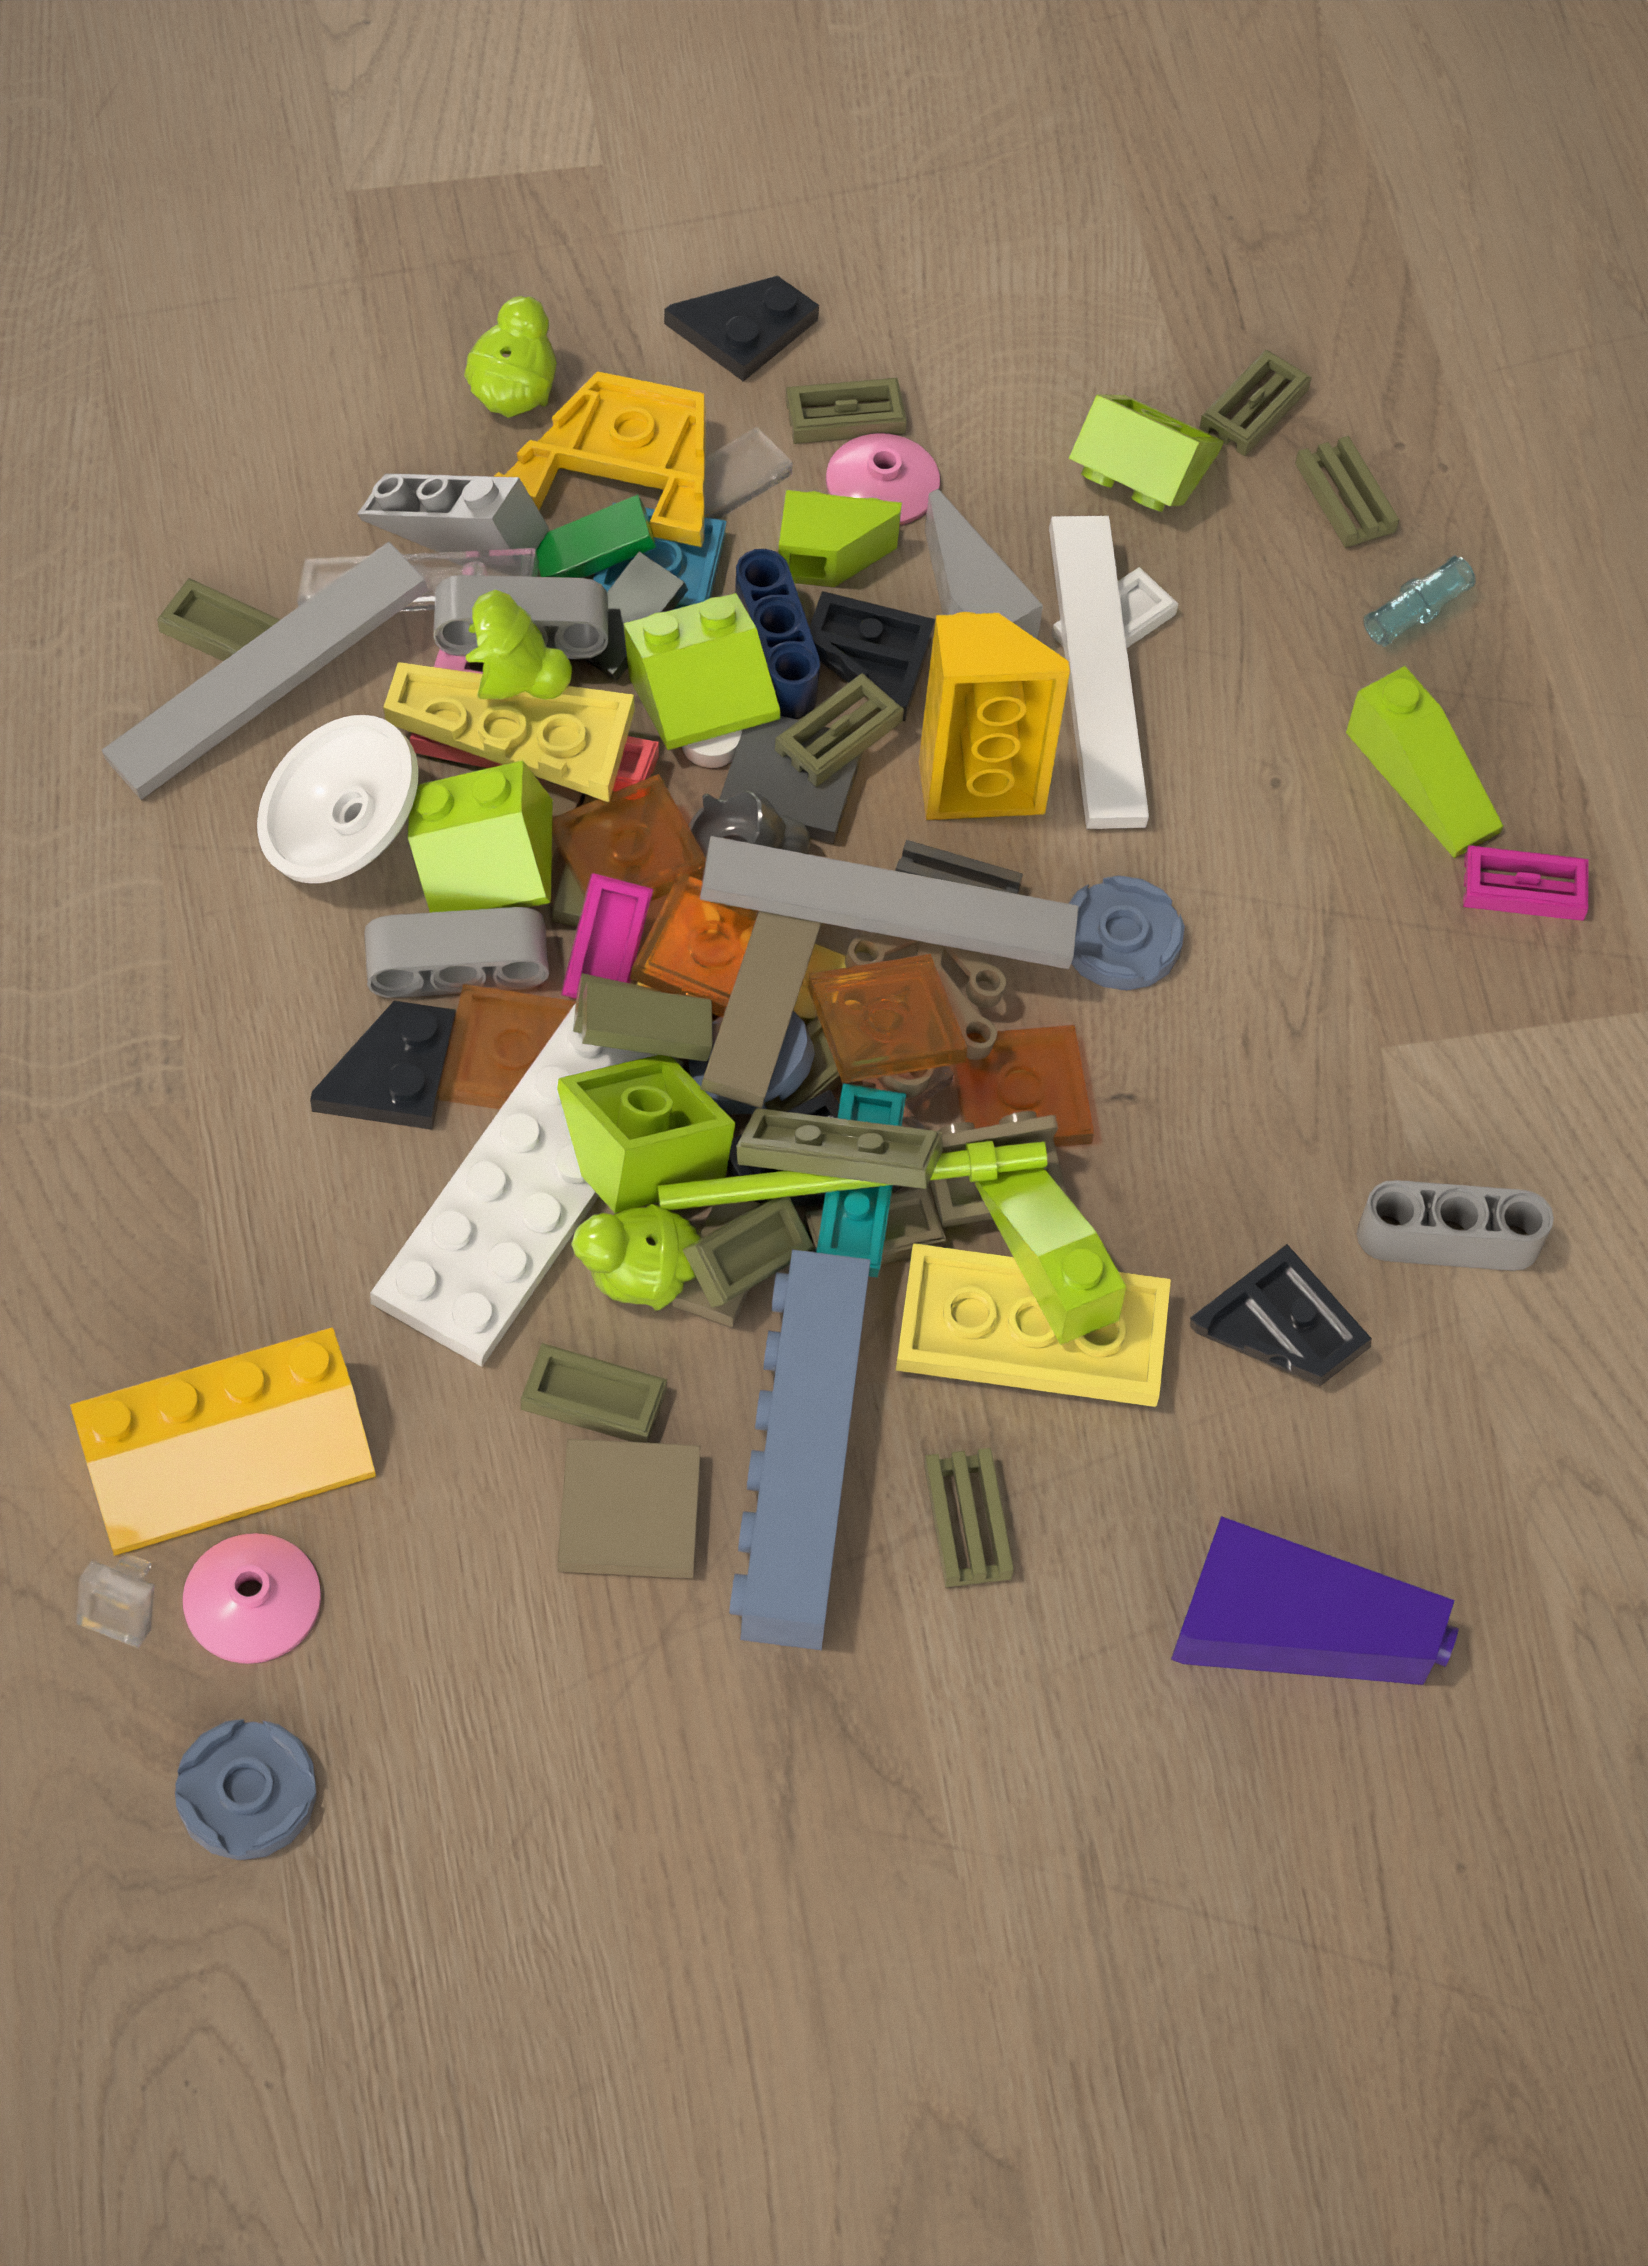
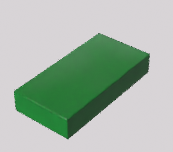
[535,494,656,578]

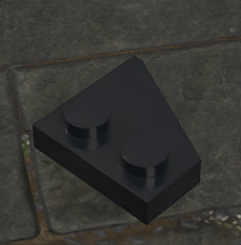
[664,275,819,382]
[310,1000,457,1130]
[1190,1244,1372,1386]

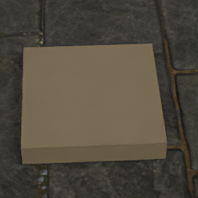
[557,1438,701,1579]

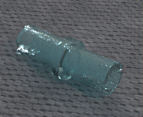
[1363,555,1476,647]

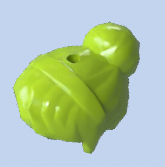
[464,296,557,418]
[465,589,572,699]
[571,1204,701,1311]

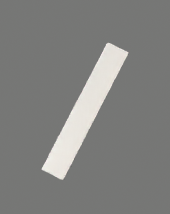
[1049,516,1149,829]

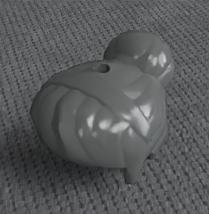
[679,790,811,883]

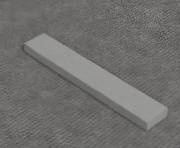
[101,541,428,800]
[700,836,1078,969]

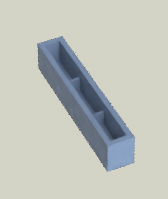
[729,1250,870,1650]

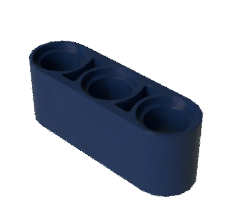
[735,549,820,719]

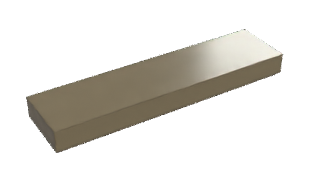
[700,911,822,1109]

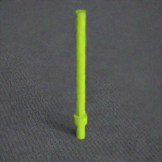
[657,1141,1047,1210]

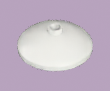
[257,715,418,883]

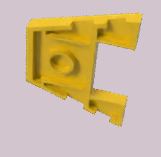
[494,371,706,547]

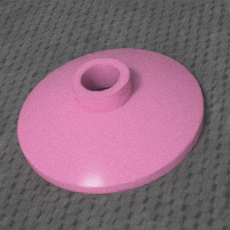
[826,433,940,526]
[183,1533,321,1664]

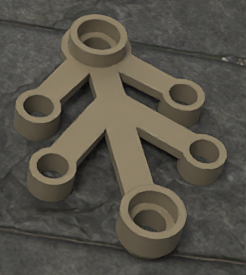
[834,933,1007,1098]

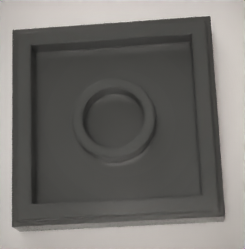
[719,716,864,844]

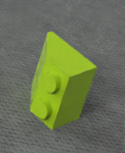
[1069,394,1224,512]
[623,593,781,750]
[408,760,553,913]
[557,1055,735,1213]

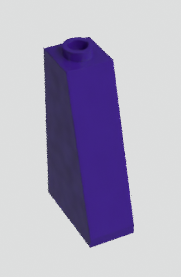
[1171,1516,1459,1685]

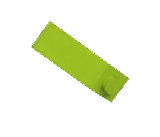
[1346,666,1503,859]
[975,1168,1126,1345]

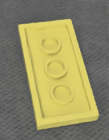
[896,1243,1171,1407]

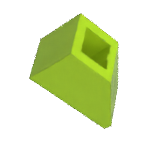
[778,490,902,588]

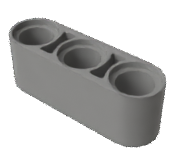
[433,575,608,659]
[364,907,549,998]
[1356,1180,1554,1271]

